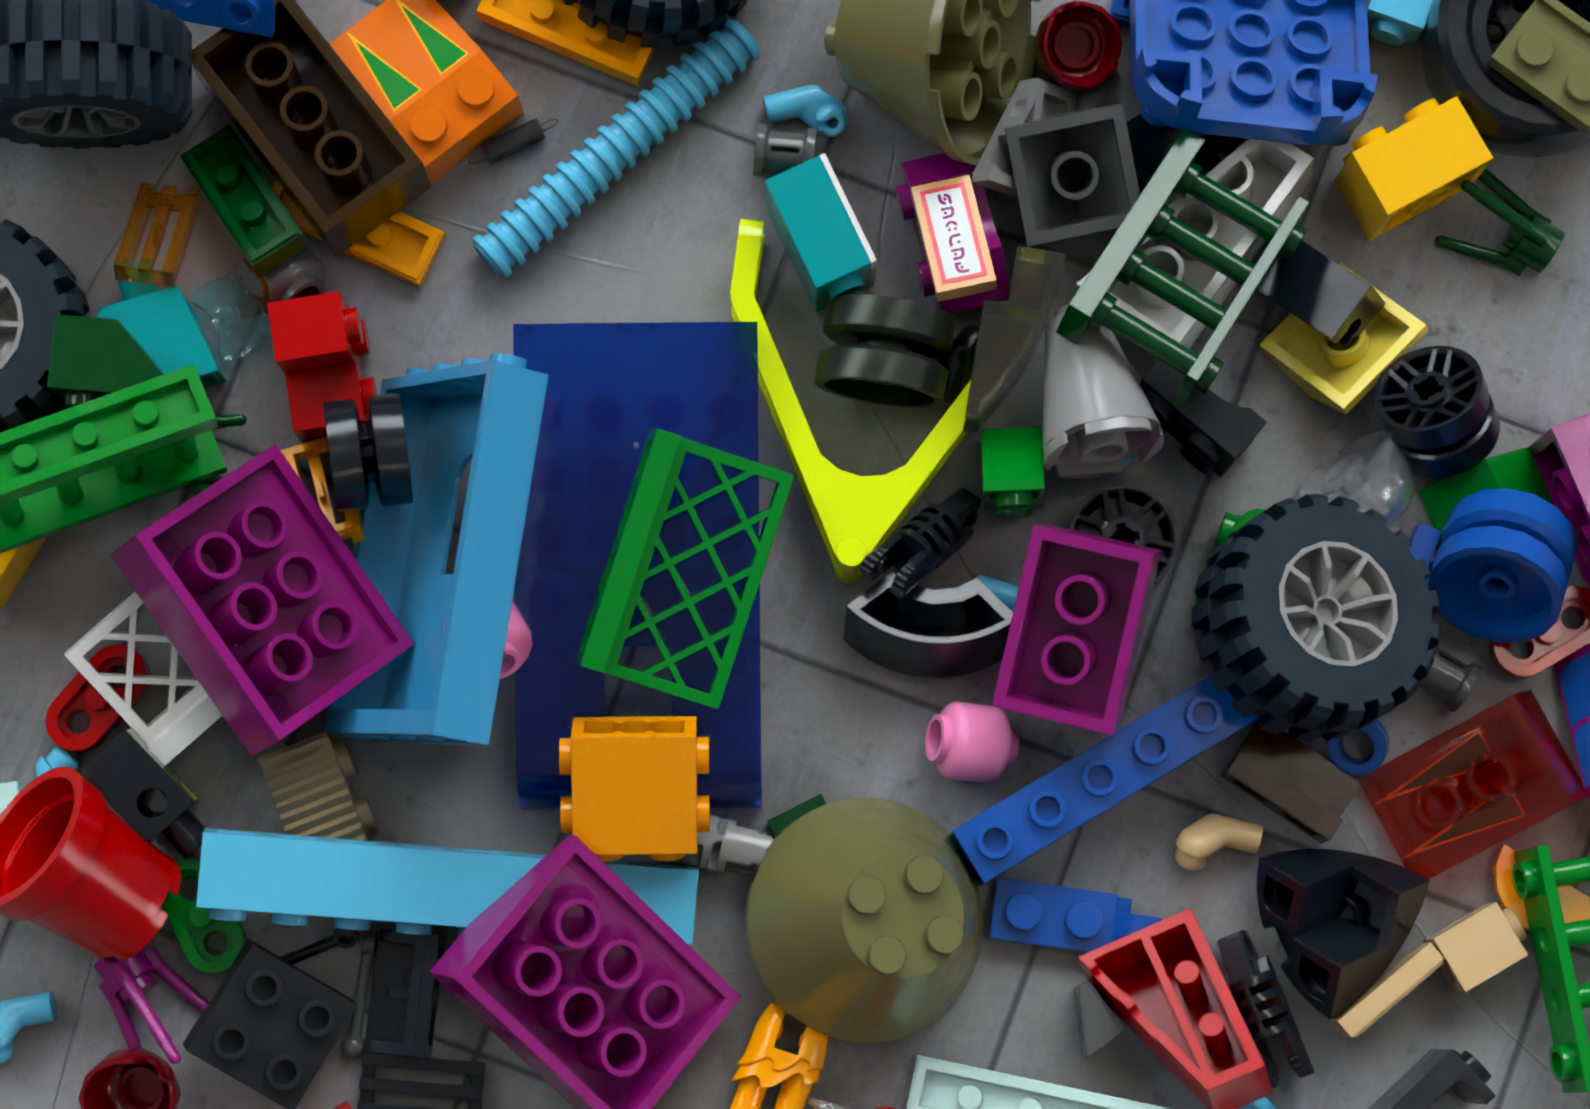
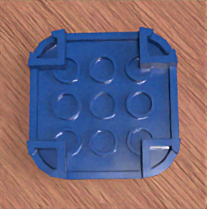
[1130,0,1378,146]

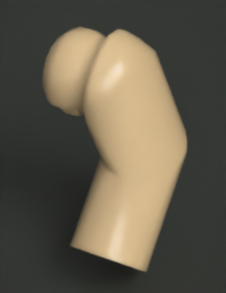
[1175,813,1263,871]

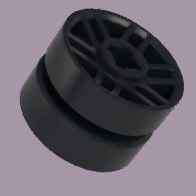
[1374,346,1500,478]
[323,393,413,513]
[1067,484,1179,589]

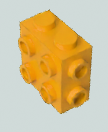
[559,716,710,862]

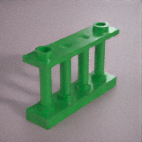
[0,364,227,554]
[1512,844,1590,1093]

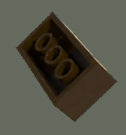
[192,0,432,256]

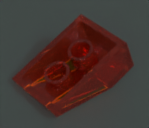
[1358,689,1588,879]

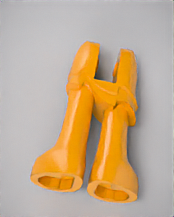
[730,1003,829,1109]

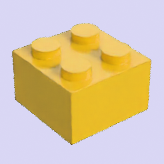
[1334,96,1493,242]

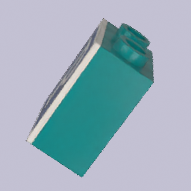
[764,153,877,313]

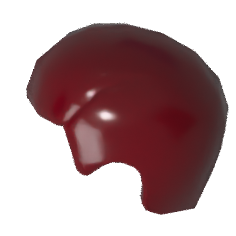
[1033,1,1123,91]
[78,1048,181,1109]

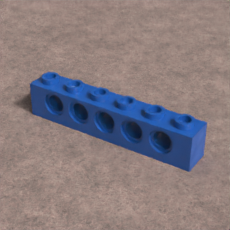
[949,674,1260,886]

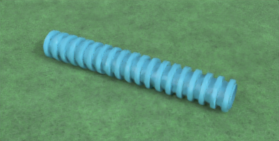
[472,17,760,278]

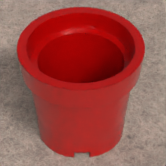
[0,767,181,963]

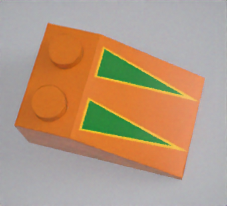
[329,0,524,185]

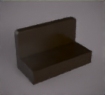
[1221,719,1360,844]

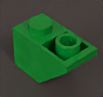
[981,427,1045,519]

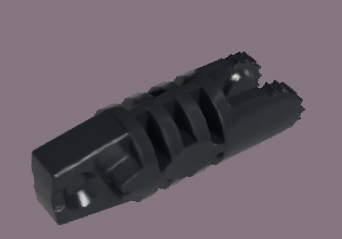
[859,488,981,599]
[1217,930,1315,1088]

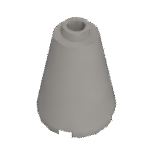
[1042,304,1165,479]

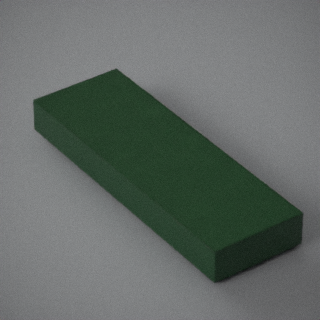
[180,124,311,278]

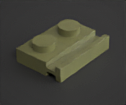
[1487,0,1590,135]

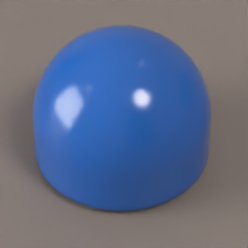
[1326,719,1389,776]

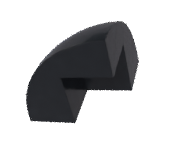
[1257,849,1430,1019]

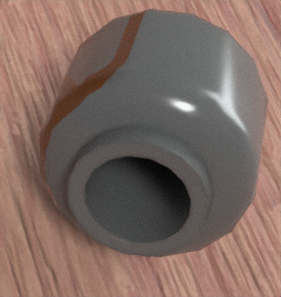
[236,247,326,315]

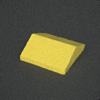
[1259,263,1429,414]

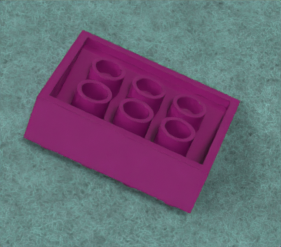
[110,444,414,757]
[429,834,741,1109]

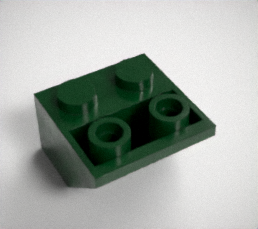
[47,314,165,408]

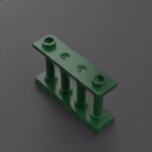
[1056,128,1309,408]

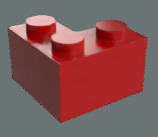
[267,291,378,442]

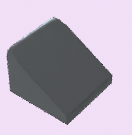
[1074,982,1123,1058]

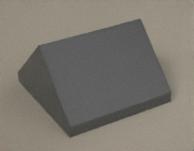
[1004,104,1140,247]

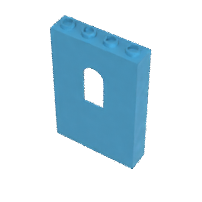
[323,353,549,746]

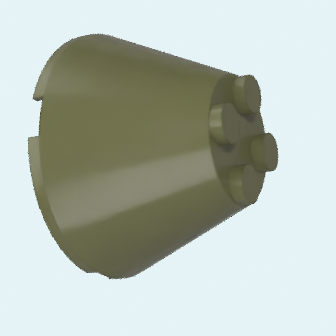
[824,0,1042,165]
[745,798,983,1043]

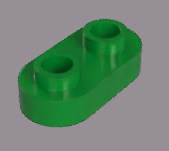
[162,857,247,974]

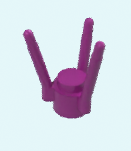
[94,947,210,1064]

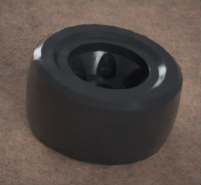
[1422,0,1590,158]

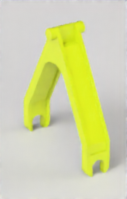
[730,219,1043,584]

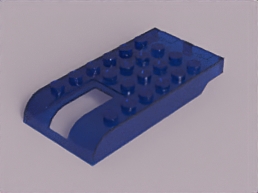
[513,322,762,810]

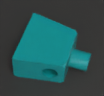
[97,263,228,388]

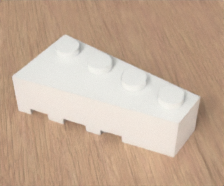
[1076,139,1314,349]

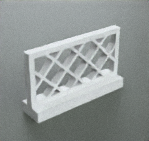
[64,591,222,766]

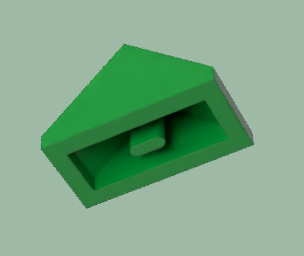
[1418,447,1552,544]

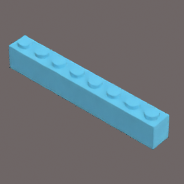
[196,828,699,944]

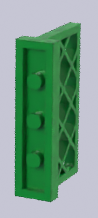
[574,428,795,710]

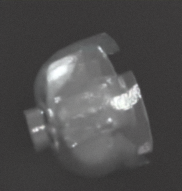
[1291,430,1415,534]

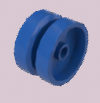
[1428,488,1578,643]

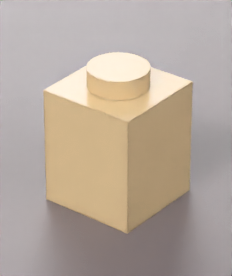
[1423,902,1528,993]

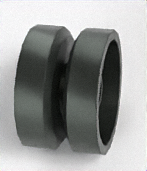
[814,294,956,408]

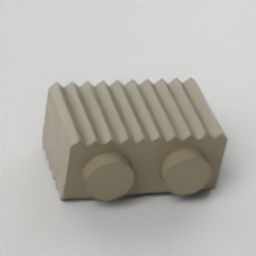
[258,731,379,841]

